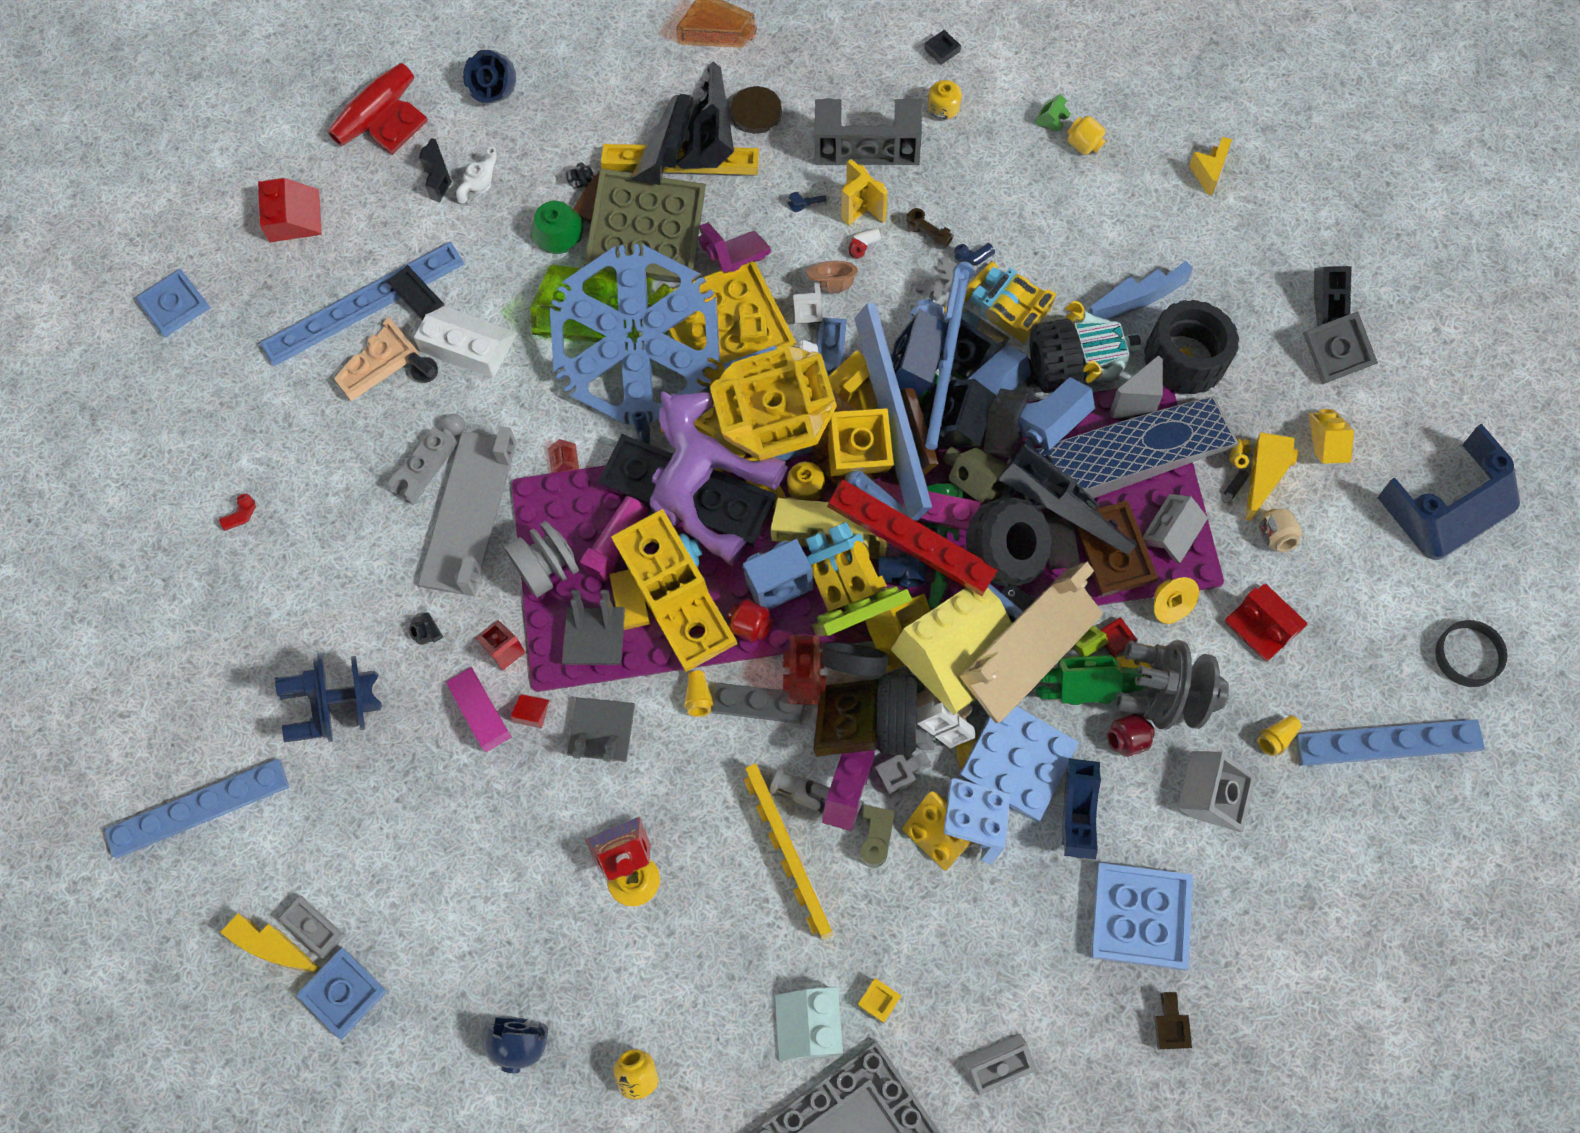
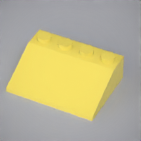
[891,588,1012,715]

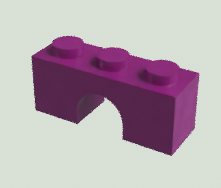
[822,740,877,831]

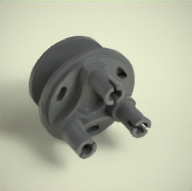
[1115,640,1229,730]

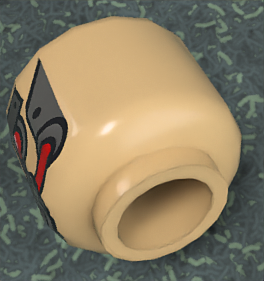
[1258,508,1302,552]

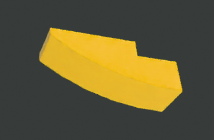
[220,913,320,973]

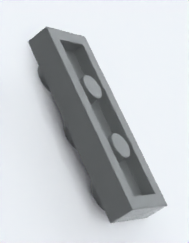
[713,683,805,724]

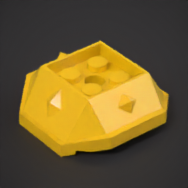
[710,346,837,461]

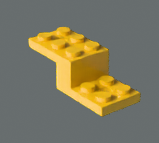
[611,509,737,672]

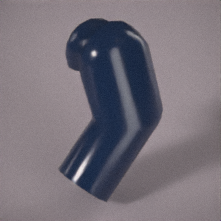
[954,243,995,266]

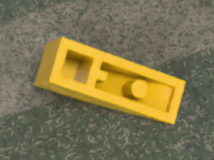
[1245,432,1298,521]

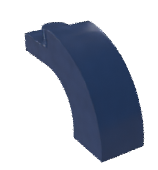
[1062,758,1101,860]

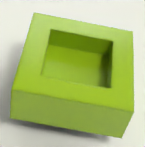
[1071,626,1108,657]

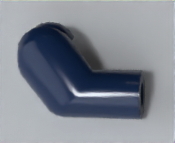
[632,411,650,444]

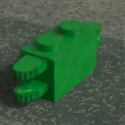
[1036,655,1144,705]

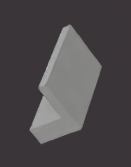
[1143,494,1208,563]

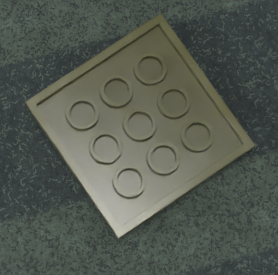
[584,169,706,282]

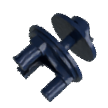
[275,653,382,743]

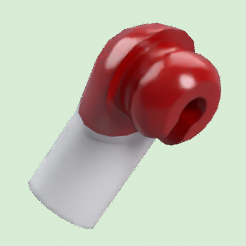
[848,228,881,259]

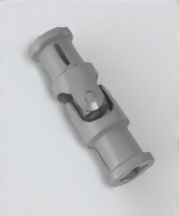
[769,768,864,826]

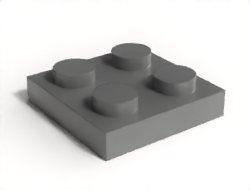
[1303,311,1378,384]

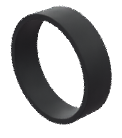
[1435,620,1508,687]
[821,642,889,676]

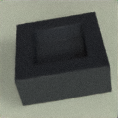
[924,29,961,65]

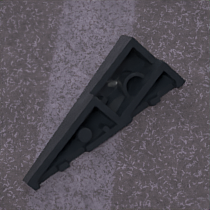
[676,61,734,169]
[999,437,1137,555]

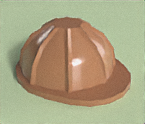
[806,260,858,294]

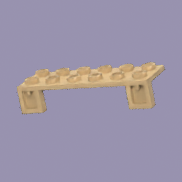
[960,562,1102,723]

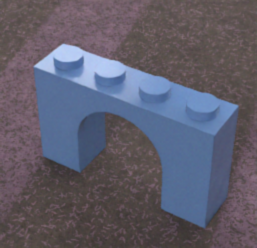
[968,345,1095,450]

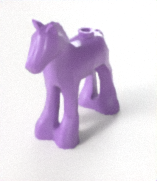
[650,391,788,566]

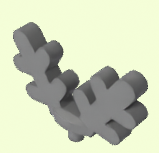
[915,257,956,300]

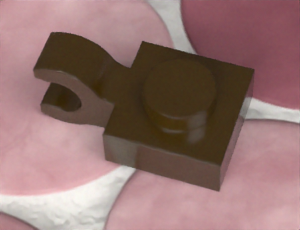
[1154,992,1192,1050]

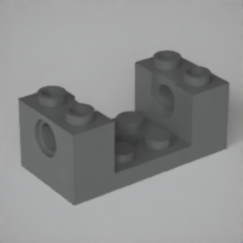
[814,98,922,165]

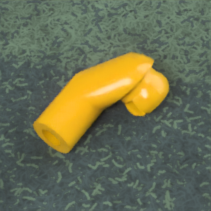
[1229,438,1252,468]

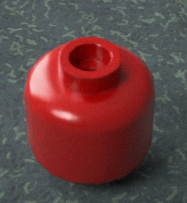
[727,599,773,643]

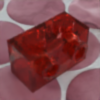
[782,635,826,705]

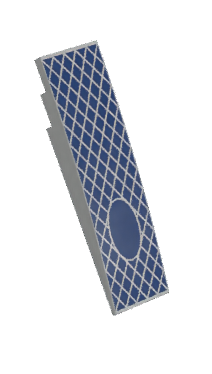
[1007,396,1239,510]

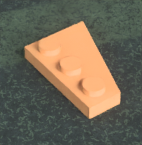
[334,317,419,401]

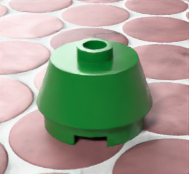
[531,200,583,254]

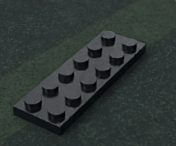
[598,434,777,548]

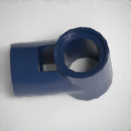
[878,552,926,588]

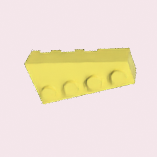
[771,497,893,560]

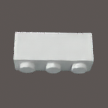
[414,306,517,379]

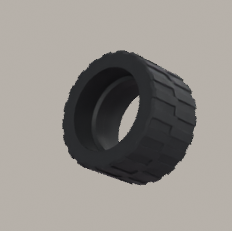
[1144,300,1239,394]

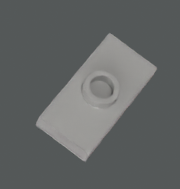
[278,895,346,960]

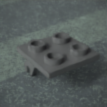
[562,590,625,665]
[567,697,635,762]

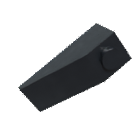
[1314,266,1352,327]

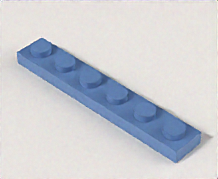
[1295,719,1485,766]
[105,759,290,859]

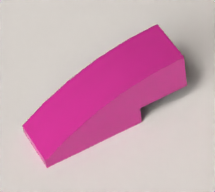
[446,667,512,752]

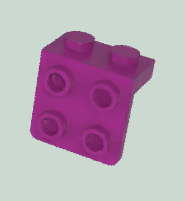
[698,222,772,273]

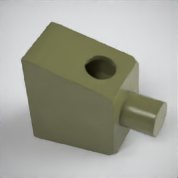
[943,447,1007,504]

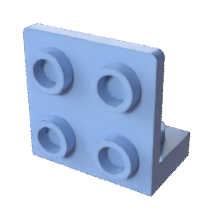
[944,778,1010,864]

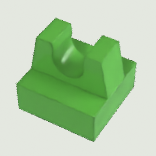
[1034,94,1071,131]

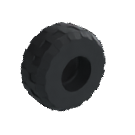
[966,498,1052,586]

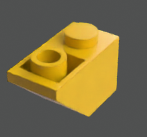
[1309,409,1354,464]

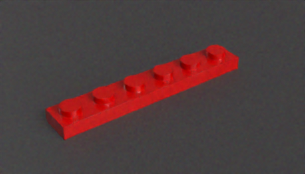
[827,479,998,596]

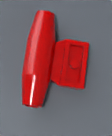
[327,63,428,155]

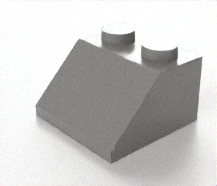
[1178,751,1256,832]

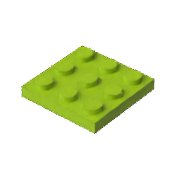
[812,586,912,636]

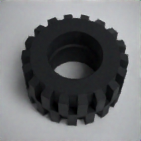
[1029,318,1084,393]

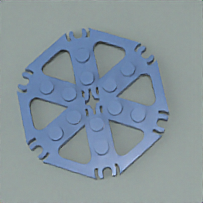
[550,244,720,425]

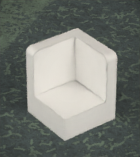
[793,281,823,324]

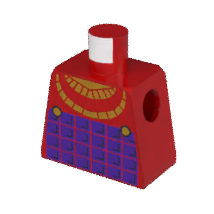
[585,817,651,881]

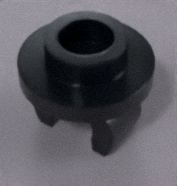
[565,162,594,189]

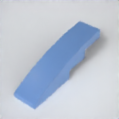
[1088,261,1193,320]

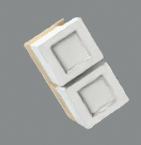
[916,685,975,748]

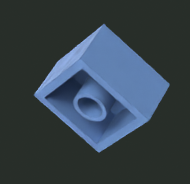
[743,539,813,610]

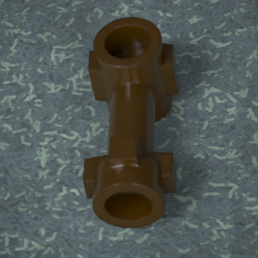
[906,208,954,248]

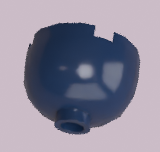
[463,50,516,103]
[483,1017,548,1074]

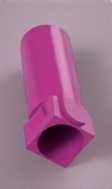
[580,496,650,582]

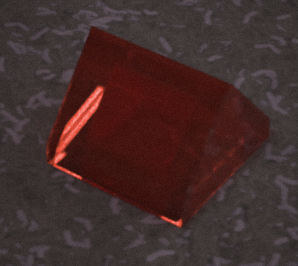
[548,439,580,473]

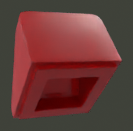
[510,694,550,729]

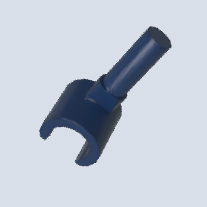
[788,192,826,212]

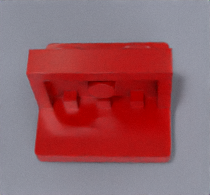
[1225,584,1308,662]

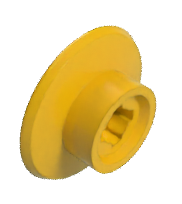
[1154,577,1199,624]
[607,859,660,906]

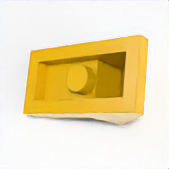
[1189,136,1232,195]

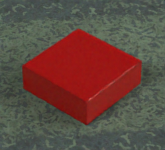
[1100,617,1138,657]

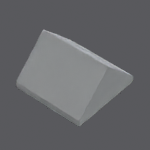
[1109,356,1163,420]

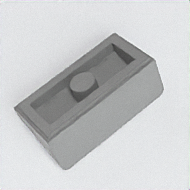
[962,1034,1037,1096]

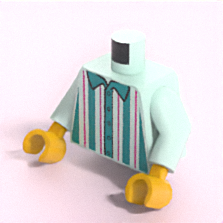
[1065,301,1141,383]

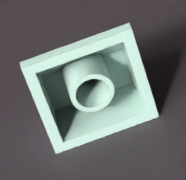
[775,987,843,1061]

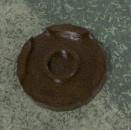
[730,86,782,134]

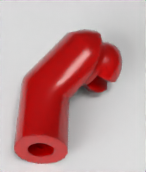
[219,493,256,531]

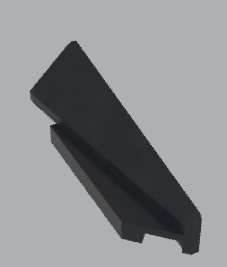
[631,94,693,185]

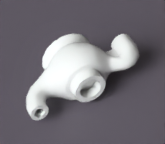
[456,147,497,203]

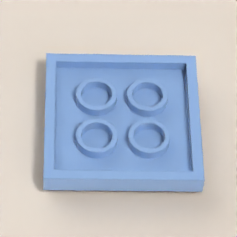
[958,706,1079,822]
[1091,863,1193,971]

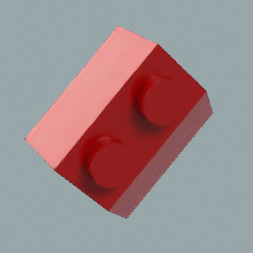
[258,178,322,243]

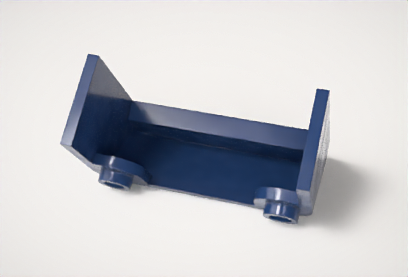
[1377,423,1520,560]

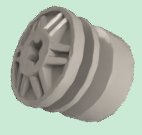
[504,521,579,598]

